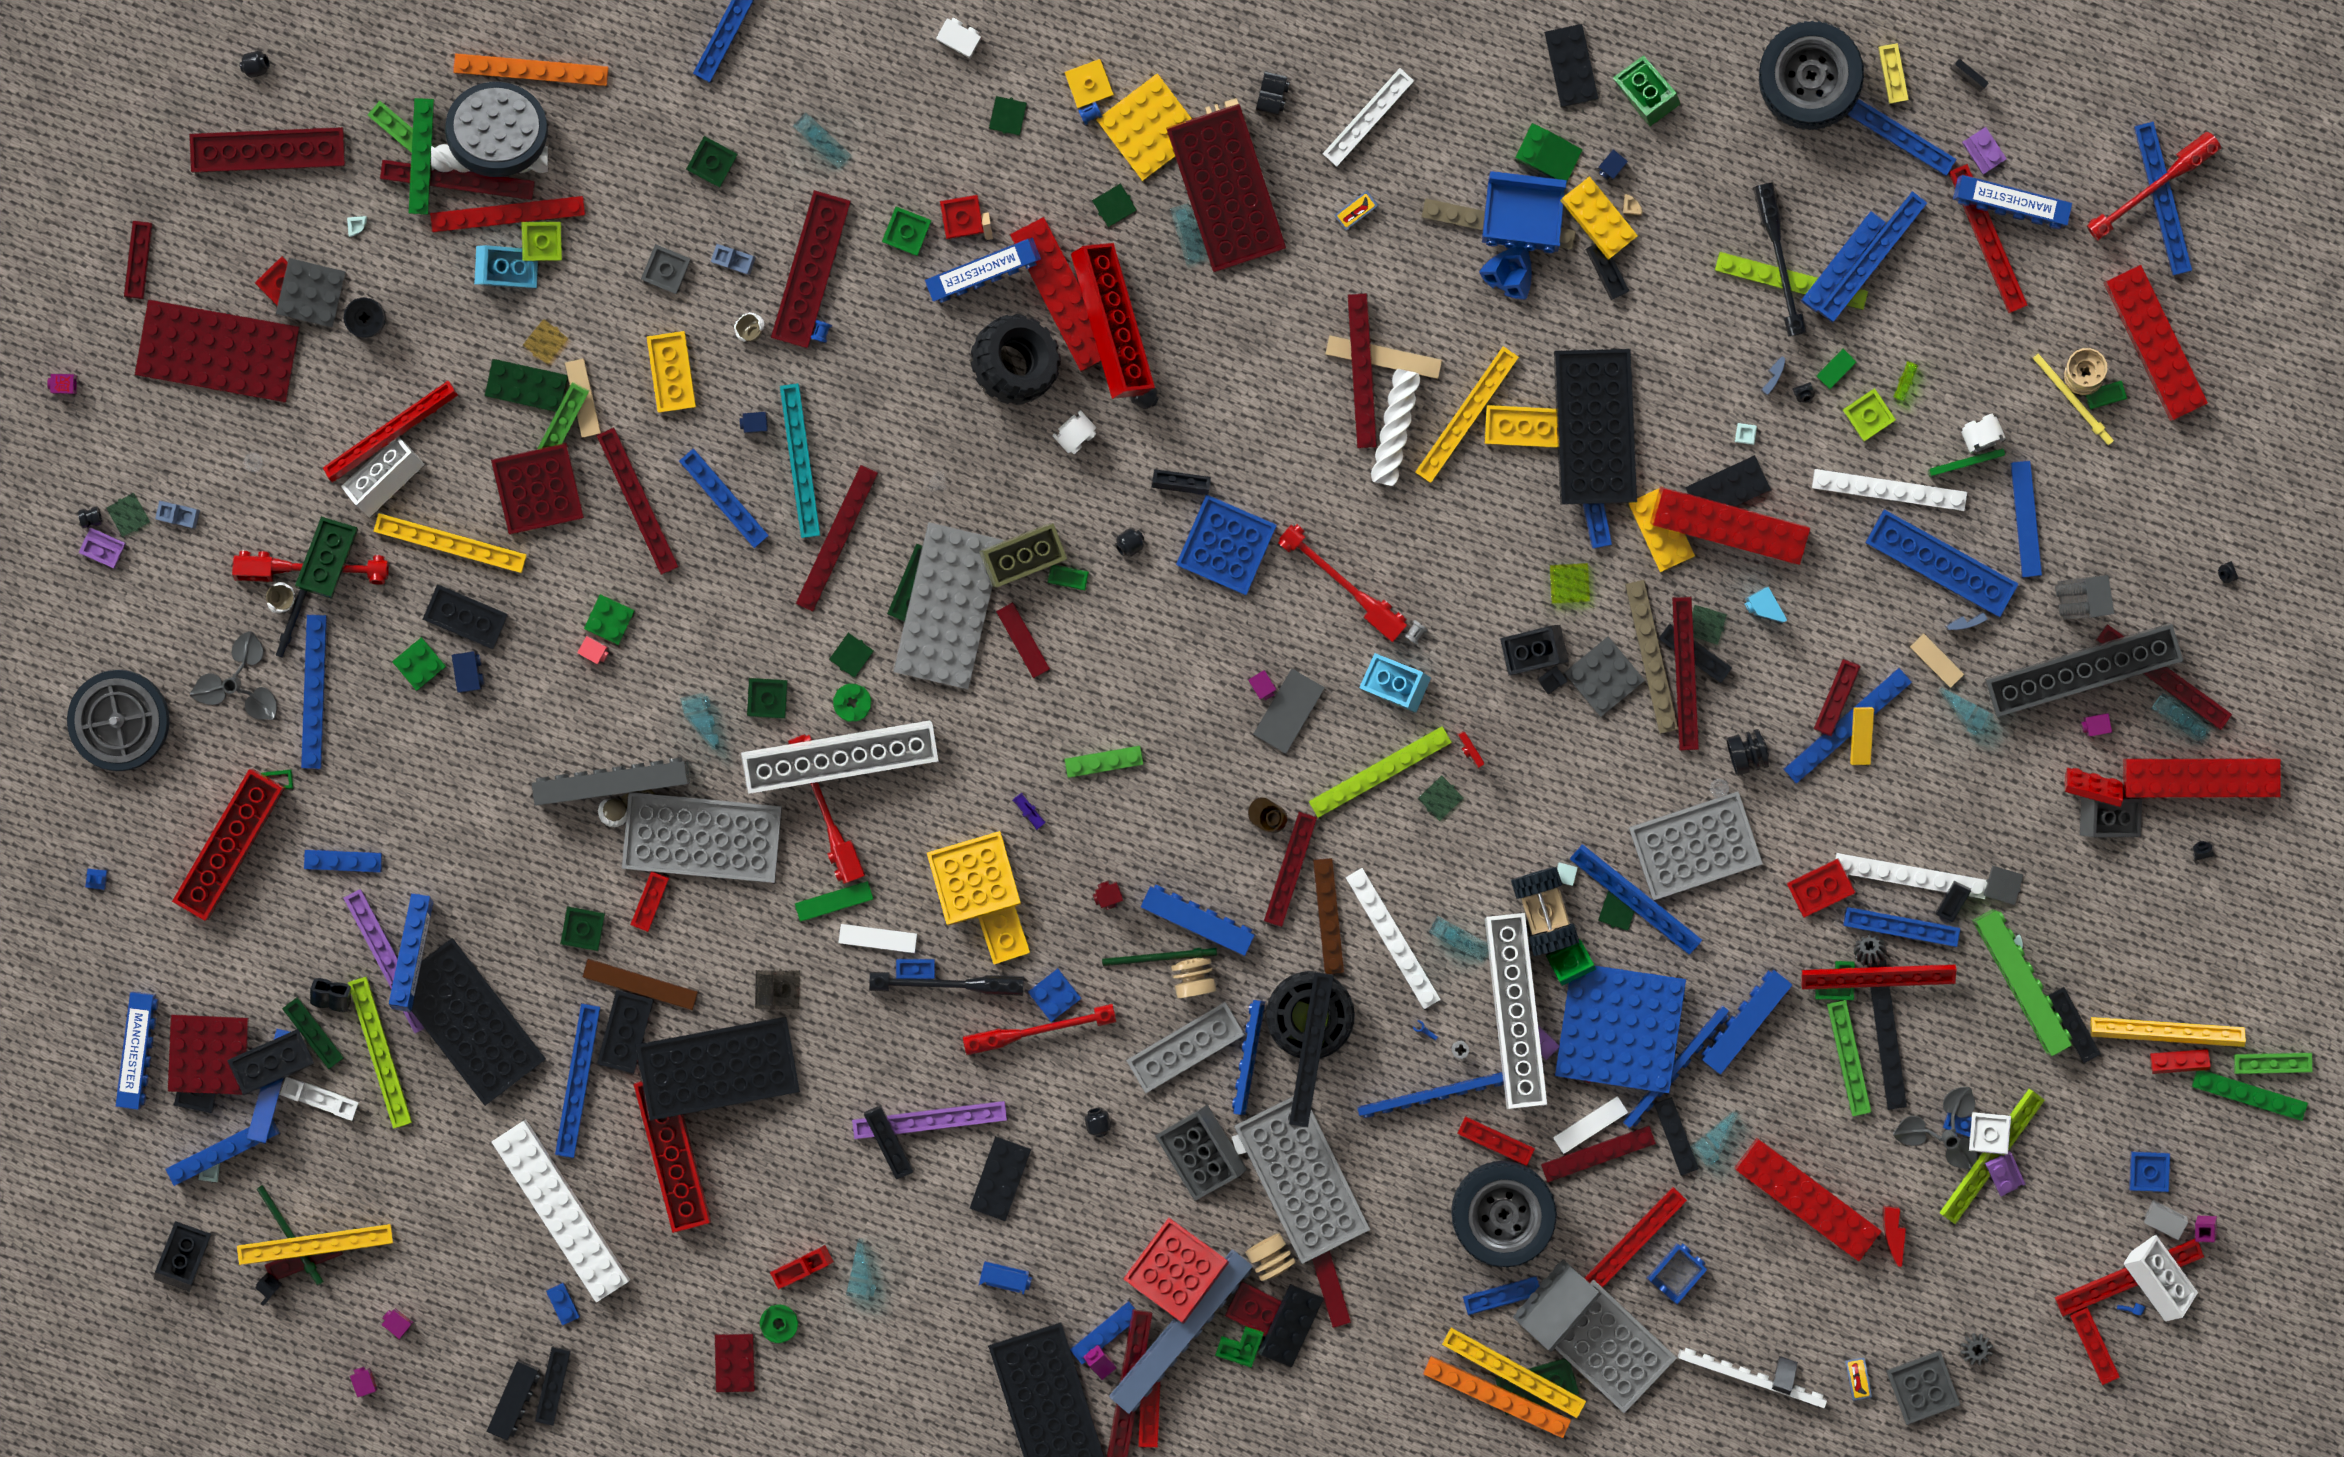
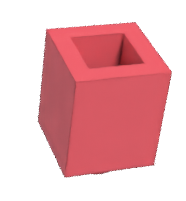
[577,636,609,664]

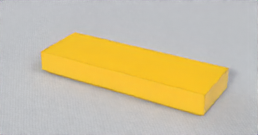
[1850,707,1874,765]

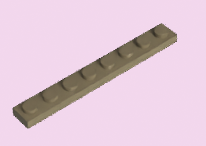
[1421,198,1576,250]
[1625,580,1678,734]

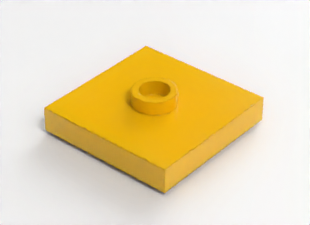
[1064,59,1114,108]

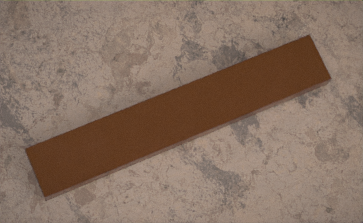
[582,959,698,1010]

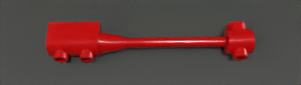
[2086,131,2222,241]
[1278,524,1407,642]
[232,551,389,585]
[788,734,865,884]
[963,1004,1117,1055]

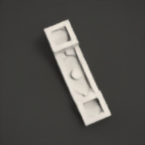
[280,1077,359,1121]

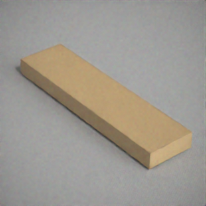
[565,358,601,438]

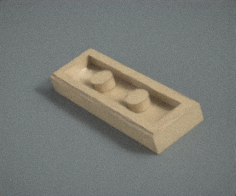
[1910,633,1964,688]

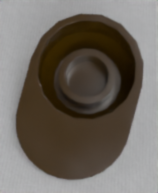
[1248,797,1288,833]

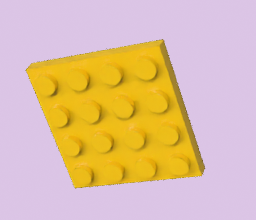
[1096,73,1192,181]
[927,831,1021,926]

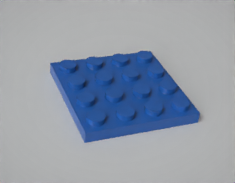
[1176,495,1277,595]

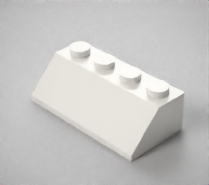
[341,437,425,518]
[2124,1235,2198,1321]

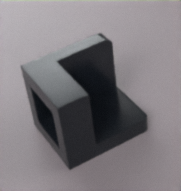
[1537,666,1568,694]
[255,1272,282,1306]

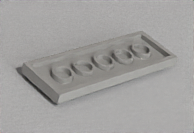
[1126,1002,1245,1093]

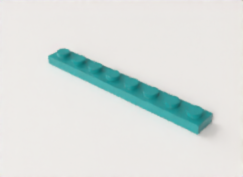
[780,383,821,538]

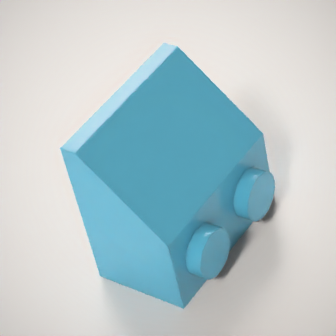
[1744,587,1787,622]

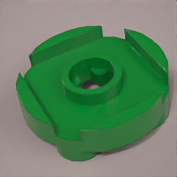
[833,684,871,721]
[760,1304,798,1343]

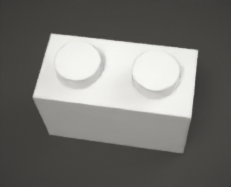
[936,18,981,59]

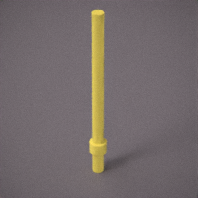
[2033,353,2114,445]

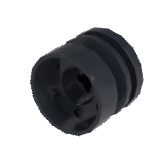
[343,297,386,338]
[1726,729,1769,776]

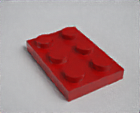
[2065,767,2123,807]
[1786,858,1856,918]

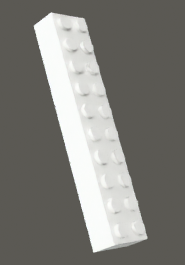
[741,721,938,794]
[1485,913,1547,1109]
[492,1120,630,1303]

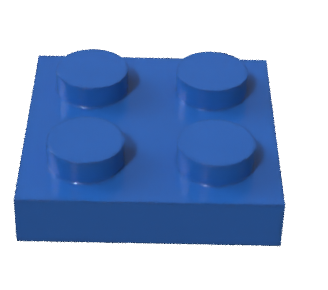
[1028,968,1081,1022]
[2129,1151,2170,1192]

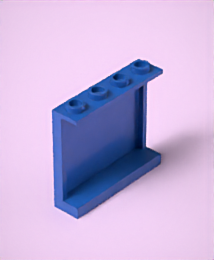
[1482,171,1567,253]

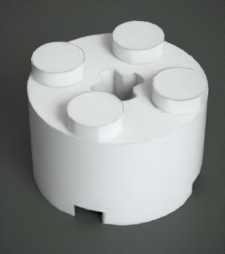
[1053,410,1096,454]
[1961,414,2006,454]

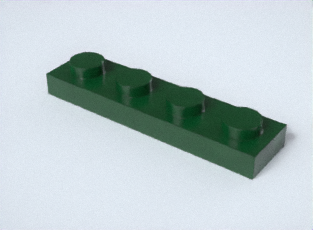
[282,997,345,1069]

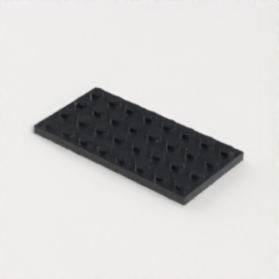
[1554,349,1637,505]
[391,938,546,1106]
[635,1016,800,1120]
[988,1322,1104,1457]

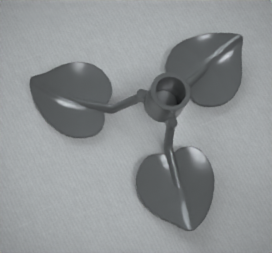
[190,631,277,720]
[1893,1087,1977,1170]

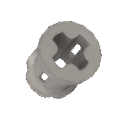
[1403,620,1428,645]
[1451,1041,1469,1059]

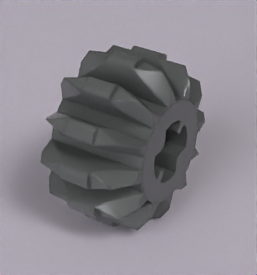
[1854,934,1887,967]
[1960,1333,1993,1366]

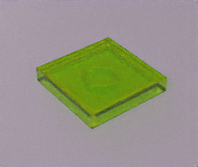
[1549,563,1590,604]

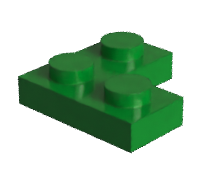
[1815,961,1855,1000]
[1215,1326,1264,1368]

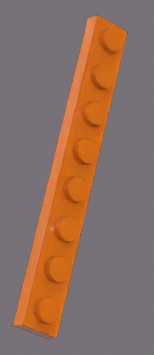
[453,53,609,86]
[1423,1356,1571,1438]

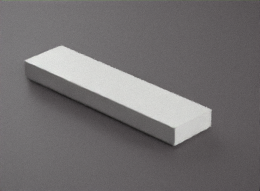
[839,924,917,953]
[1553,1096,1628,1154]

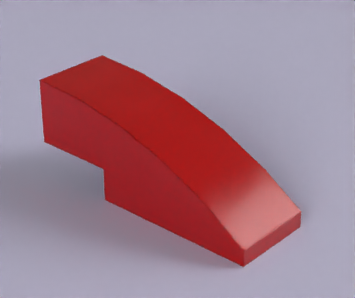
[1883,1206,1906,1267]
[770,1245,834,1289]

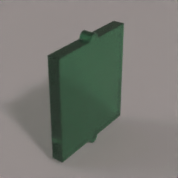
[106,493,150,537]
[1692,605,1727,645]
[1418,775,1463,821]

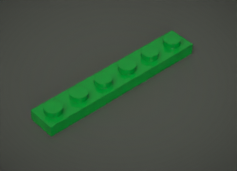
[408,98,435,215]
[2191,1070,2308,1121]

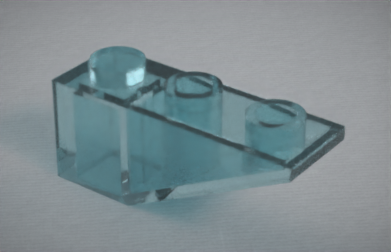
[680,693,719,750]
[2151,693,2211,744]

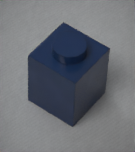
[1597,149,1628,180]
[740,412,768,433]

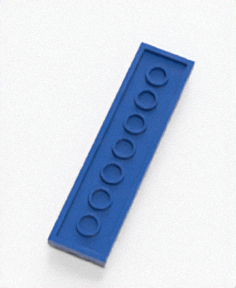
[1865,509,2018,617]

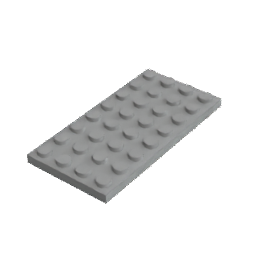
[893,522,1003,689]
[622,792,782,883]
[1234,1096,1370,1264]

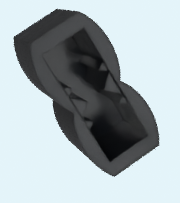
[1256,72,1290,115]
[310,978,351,1012]

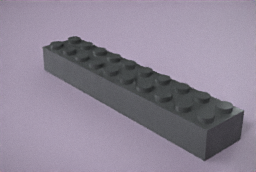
[2055,575,2114,619]
[1985,623,2183,717]

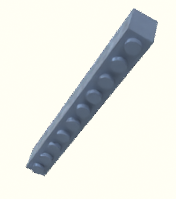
[1109,1249,1253,1414]

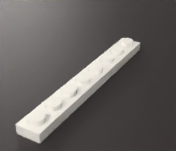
[1812,469,1967,511]
[1835,853,1987,899]
[1346,868,1441,1009]
[1678,1348,1827,1408]

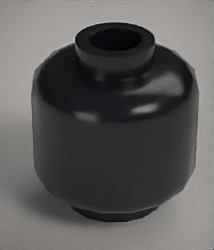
[240,51,270,78]
[1130,388,1159,409]
[1115,528,1144,557]
[1084,1108,1111,1138]

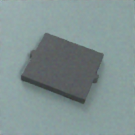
[1984,866,2023,905]

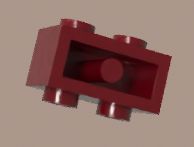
[1093,881,1123,910]

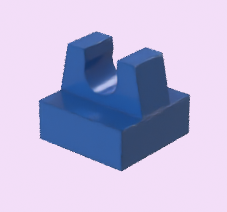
[85,868,108,890]

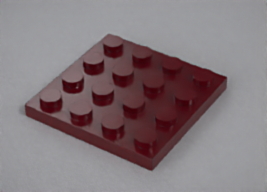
[491,443,584,535]
[168,1014,249,1095]

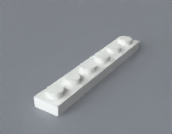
[1323,68,1414,167]

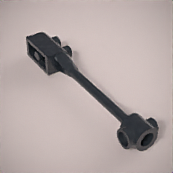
[1753,182,1807,337]
[869,972,1024,996]

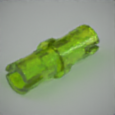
[1893,361,1918,401]

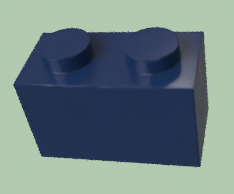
[451,651,485,693]

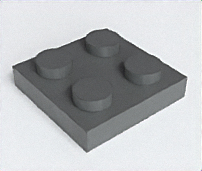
[641,244,691,295]

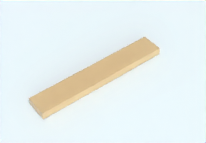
[1325,335,1442,379]

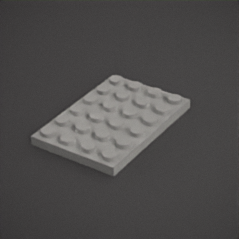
[1629,791,1762,900]
[1555,1279,1677,1413]

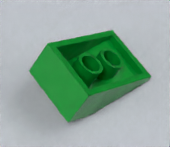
[1613,55,1680,126]
[1515,123,1583,183]

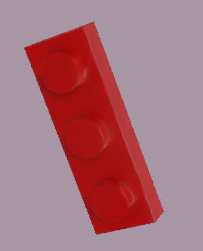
[630,871,669,932]
[2150,1049,2211,1074]

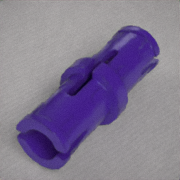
[1012,793,1046,830]

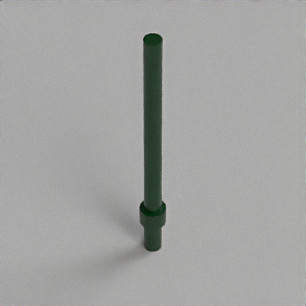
[1102,947,1217,966]
[257,1185,324,1286]

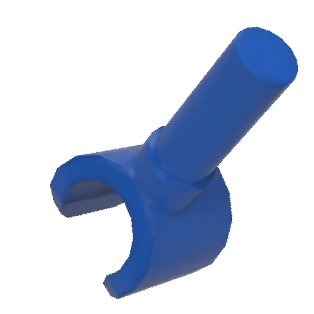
[1413,1020,1438,1040]
[2117,1303,2145,1315]

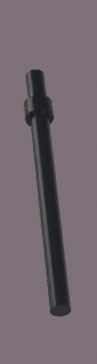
[276,589,307,658]

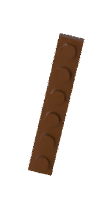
[1313,858,1344,974]

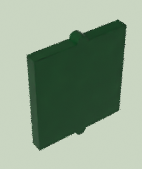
[989,96,1027,136]
[1092,183,1137,228]
[829,632,874,678]
[1598,890,1635,931]

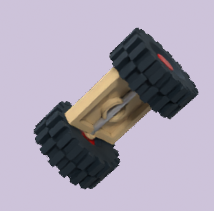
[1511,866,1580,956]

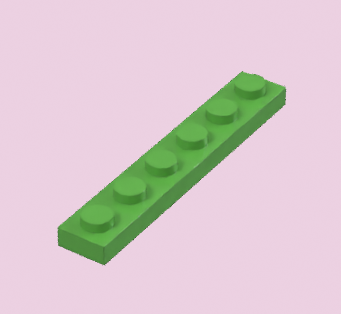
[1827,1000,1871,1116]

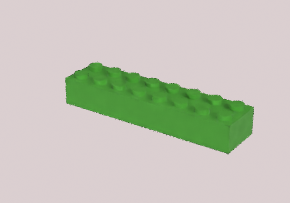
[1972,909,2072,1056]

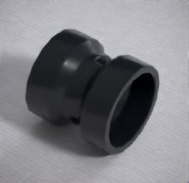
[78,506,102,529]

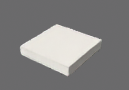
[1969,1112,2011,1155]

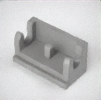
[2144,1200,2188,1240]

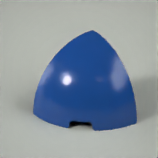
[1479,247,1532,299]

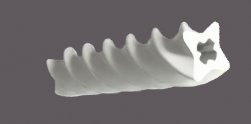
[431,144,548,173]
[1371,369,1420,486]

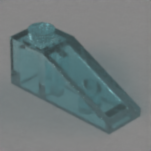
[793,112,851,168]
[1170,203,1205,265]
[1939,687,1993,736]
[1429,916,1488,962]
[1690,1110,1738,1165]
[846,1238,876,1300]

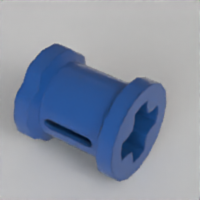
[1078,102,1102,125]
[811,320,832,343]

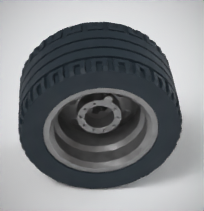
[1759,21,1864,130]
[1451,1160,1557,1268]

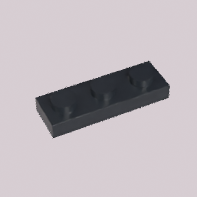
[1585,244,1629,300]
[1151,469,1211,495]

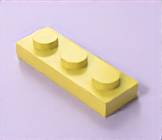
[1878,43,1909,104]

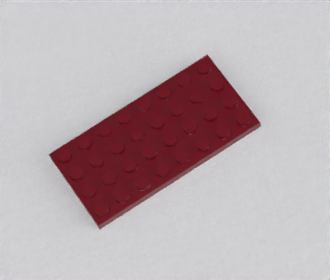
[1166,104,1286,272]
[135,299,300,402]

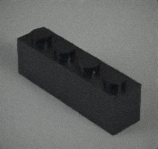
[486,1360,541,1441]

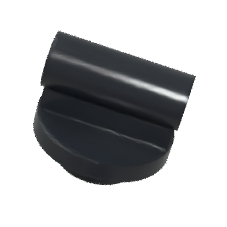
[1792,382,1815,403]
[2218,561,2239,583]
[2193,841,2214,861]

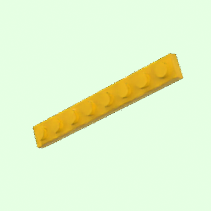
[1415,346,1519,483]
[373,513,527,573]
[2090,1017,2246,1047]
[237,1224,393,1266]
[1442,1327,1586,1418]

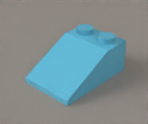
[474,245,538,288]
[1359,653,1431,713]

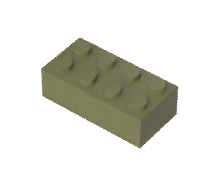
[979,523,1067,588]

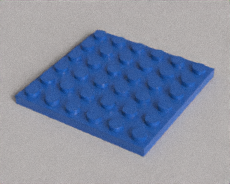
[1555,966,1686,1093]

